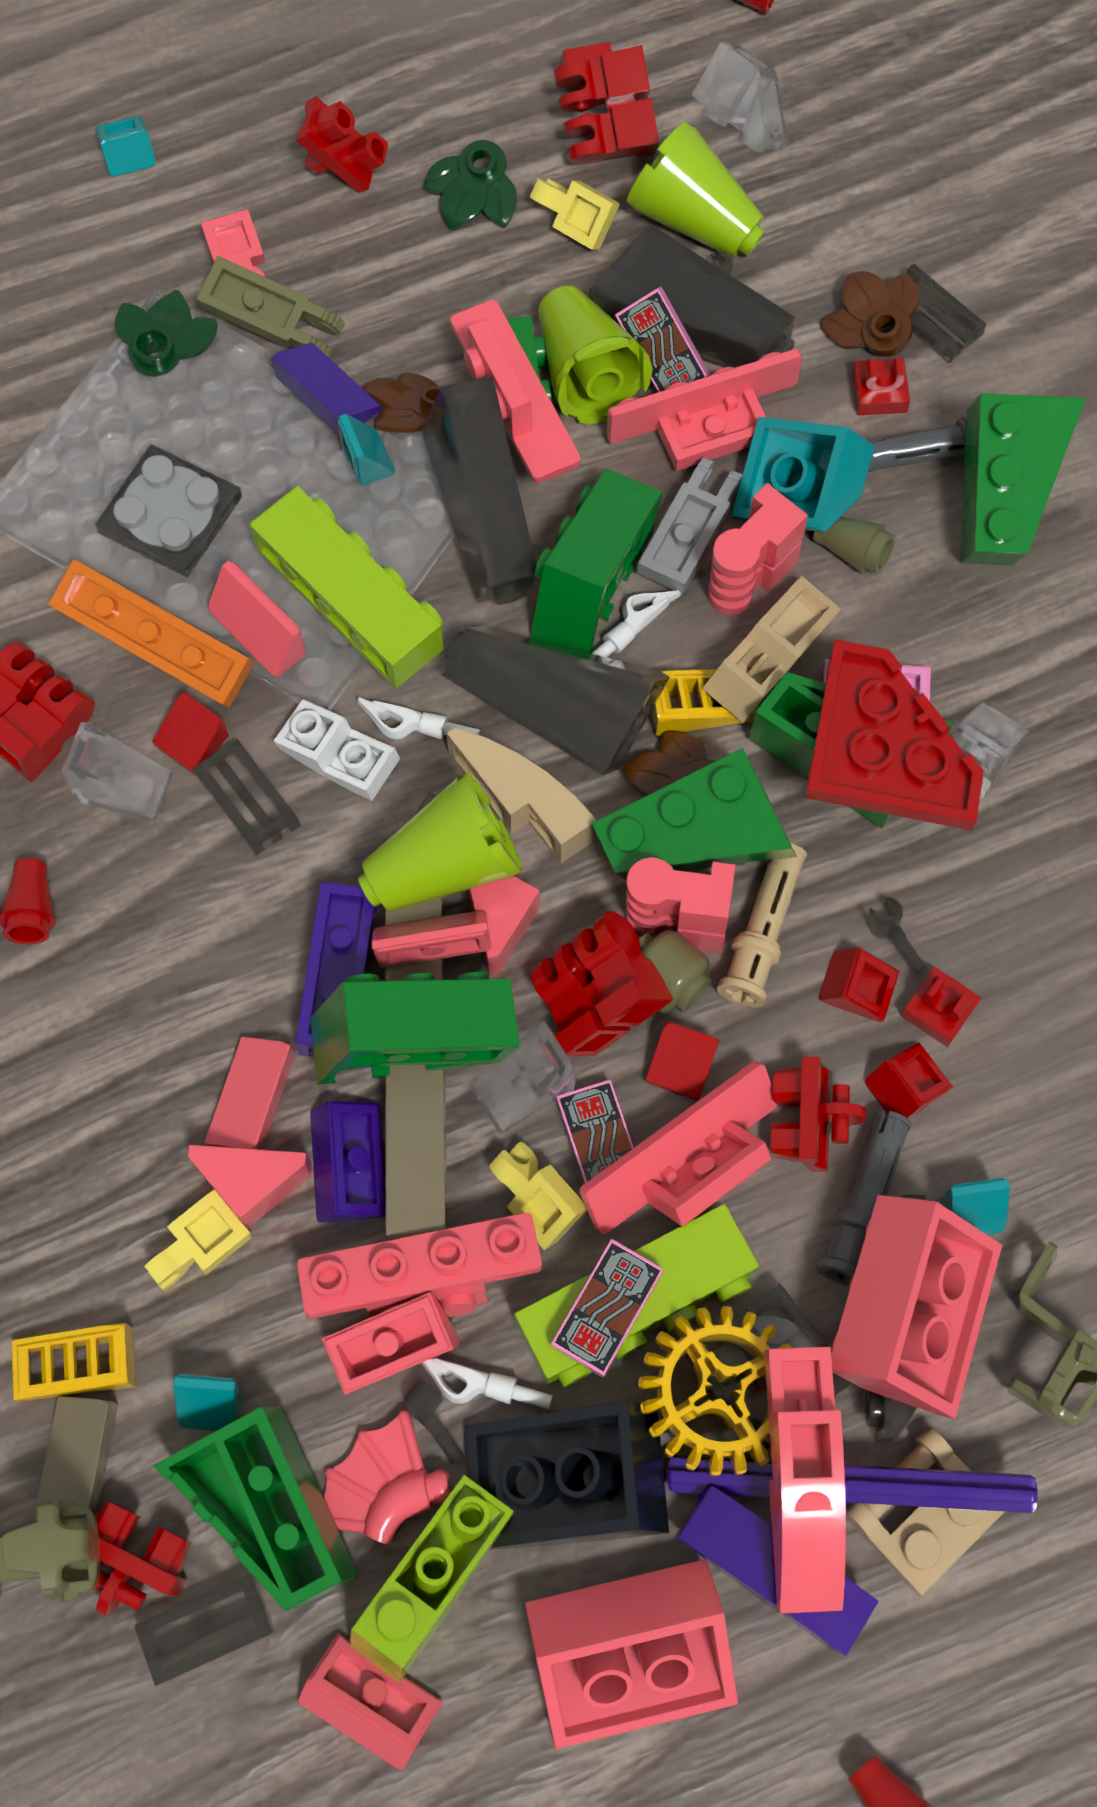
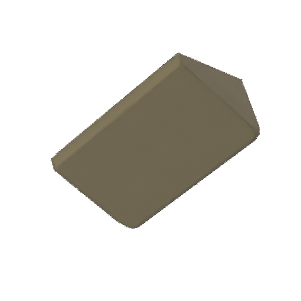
[33,1396,118,1521]

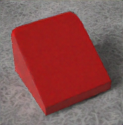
[152,692,229,775]
[819,947,900,1022]
[645,1021,719,1101]
[865,1042,954,1119]

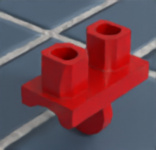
[296,96,388,193]
[770,1057,866,1172]
[94,1501,191,1618]

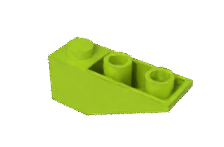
[350,1475,514,1683]

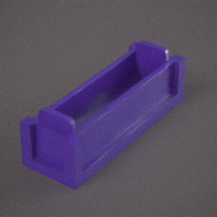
[296,882,378,1056]

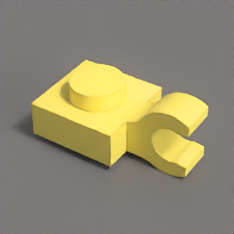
[530,178,620,250]
[489,1141,587,1250]
[144,1189,252,1291]

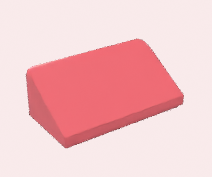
[208,560,306,677]
[372,910,492,968]
[204,1037,296,1150]
[322,1291,461,1395]
[298,1633,443,1770]

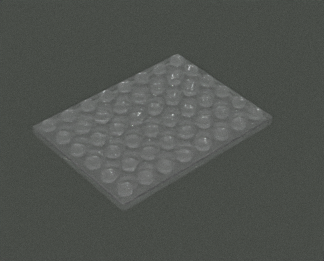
[0,289,493,711]

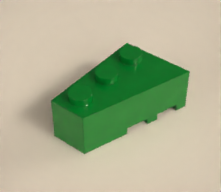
[961,393,1086,565]
[530,468,663,661]
[749,672,954,828]
[592,748,797,881]
[310,972,520,1085]
[153,1406,359,1611]

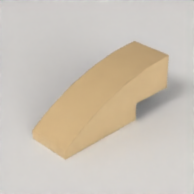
[702,576,841,723]
[447,727,597,864]

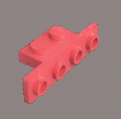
[450,299,581,484]
[607,349,802,471]
[580,1061,777,1234]
[297,1213,542,1319]

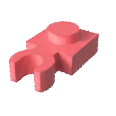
[201,209,265,277]

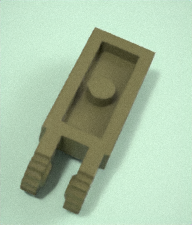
[196,256,345,357]

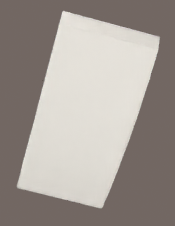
[273,699,400,801]

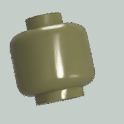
[639,930,712,1013]

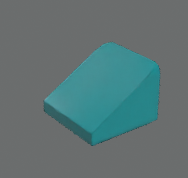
[95,115,156,176]
[338,414,395,486]
[940,1177,1010,1235]
[173,1374,243,1431]

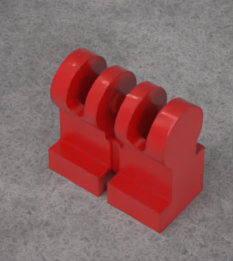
[553,45,659,165]
[0,642,95,783]
[531,911,674,1057]

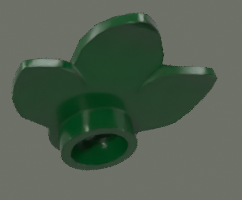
[424,140,517,231]
[115,290,218,377]

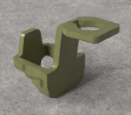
[1008,1242,1097,1428]
[0,1499,100,1602]

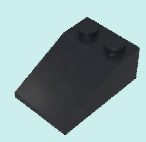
[465,1400,669,1550]

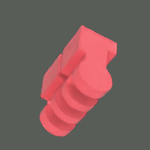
[708,483,808,615]
[626,857,736,953]

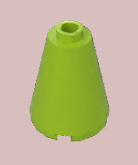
[627,121,765,258]
[538,286,653,425]
[358,772,523,911]

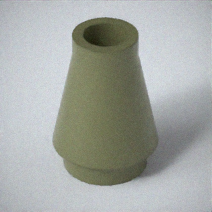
[813,517,895,574]

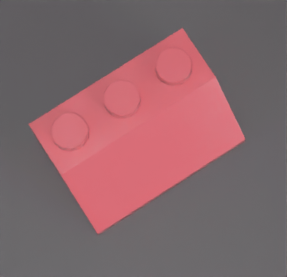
[831,1195,1002,1419]
[525,1559,738,1749]

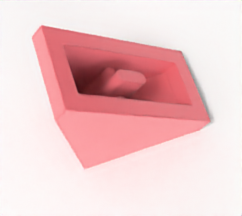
[467,876,540,975]
[188,1145,312,1229]

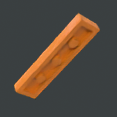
[48,558,255,708]

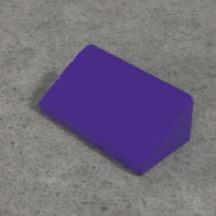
[271,343,381,437]
[310,1101,386,1223]

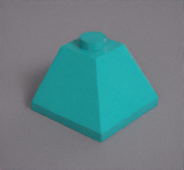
[732,417,875,532]

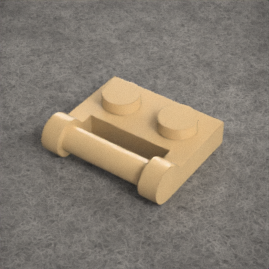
[845,1426,1005,1596]

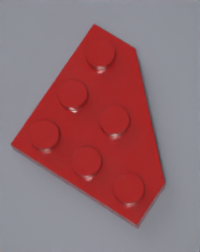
[805,639,984,831]

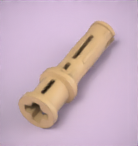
[717,843,807,1008]

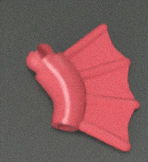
[323,1410,452,1546]

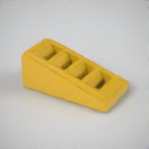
[646,669,759,736]
[12,1323,136,1402]

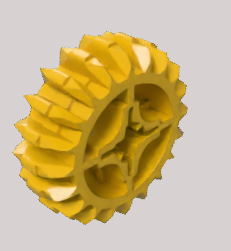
[638,1306,792,1477]

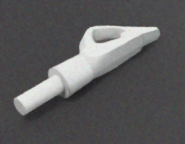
[582,590,682,670]
[357,697,480,741]
[422,1357,553,1410]

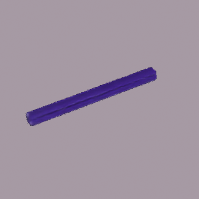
[667,1455,1038,1513]

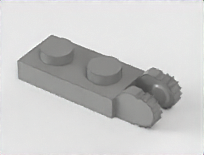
[637,457,742,595]

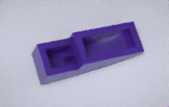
[675,1485,879,1656]

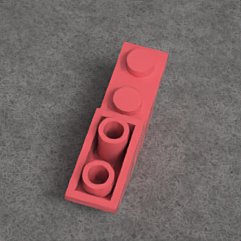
[764,1347,846,1613]

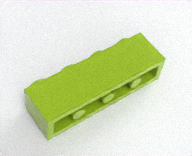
[249,486,444,689]
[514,1204,760,1388]

